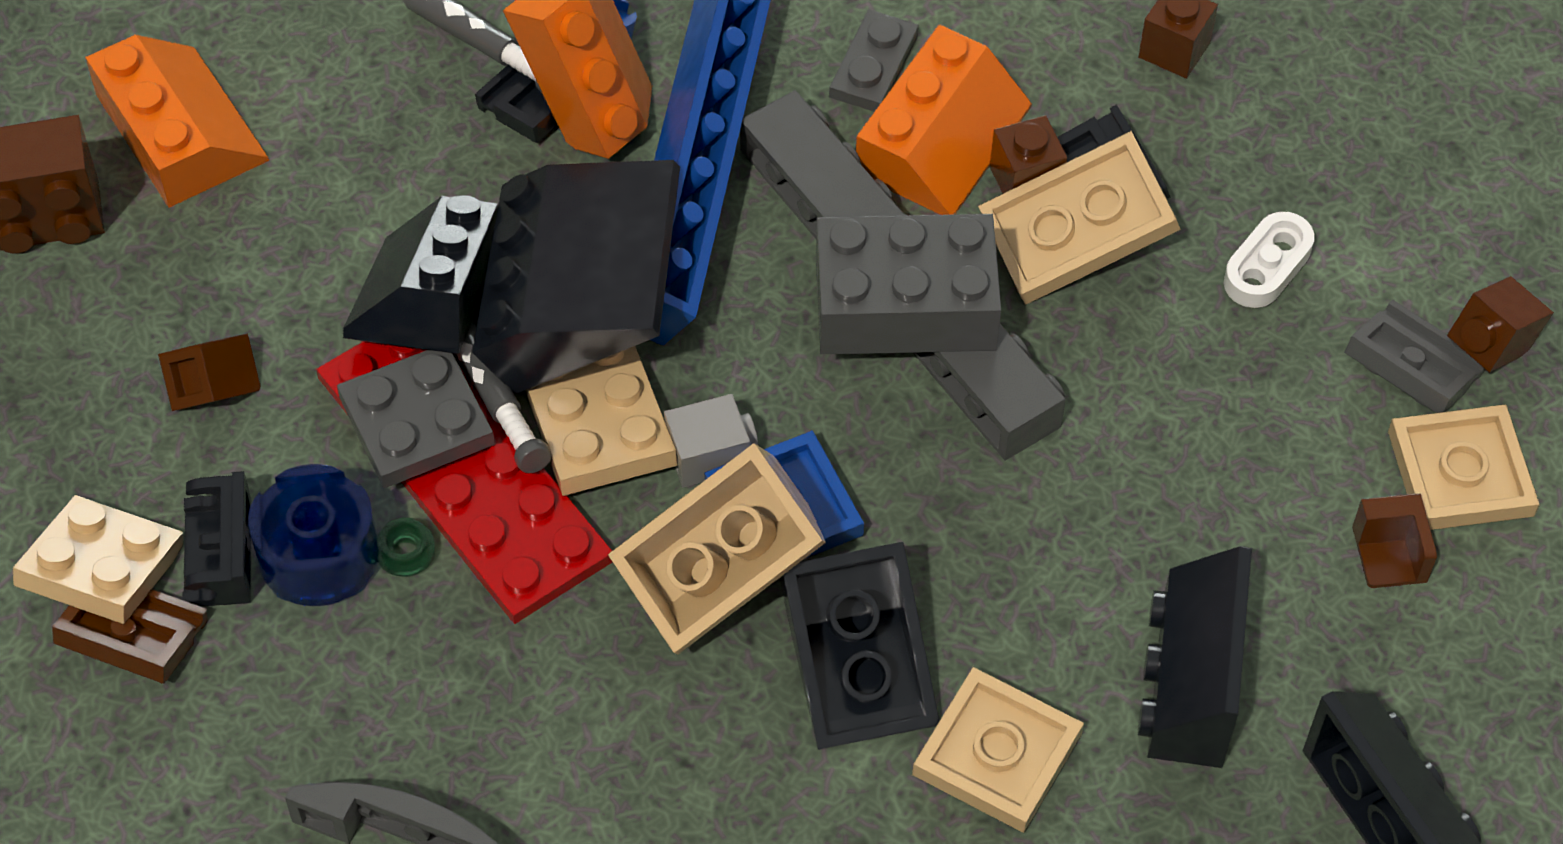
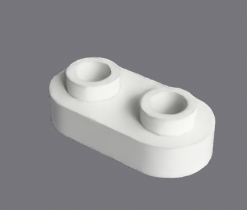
[1224,212,1314,308]

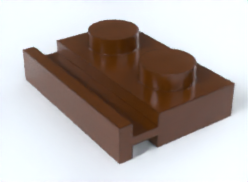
[52,589,207,684]

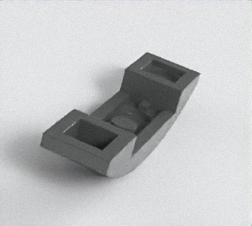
[285,782,497,844]

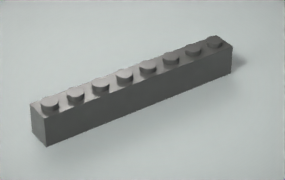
[740,90,1066,461]

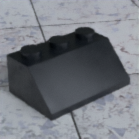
[343,195,498,354]
[1138,546,1252,768]
[1303,691,1481,844]

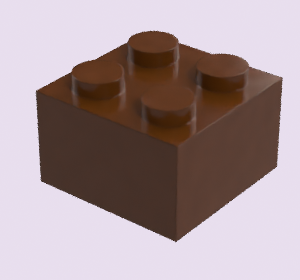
[0,115,105,253]

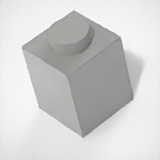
[664,394,758,488]

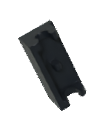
[182,471,252,607]

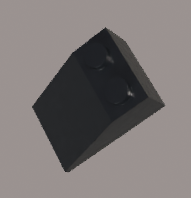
[780,542,940,750]

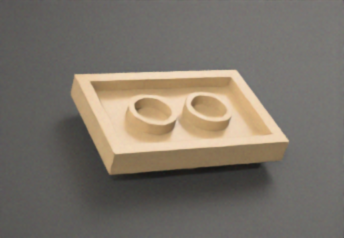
[978,131,1181,305]
[525,346,677,496]

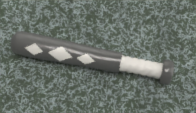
[403,0,542,93]
[452,321,551,473]

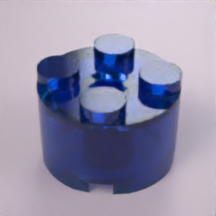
[248,464,380,606]

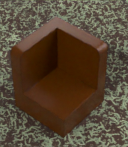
[158,334,261,411]
[1352,493,1437,588]

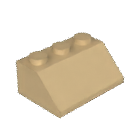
[608,443,826,655]

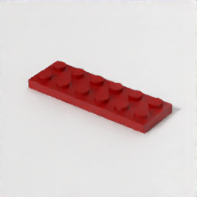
[316,341,612,625]

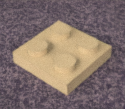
[1388,404,1539,530]
[13,495,183,624]
[912,667,1084,833]

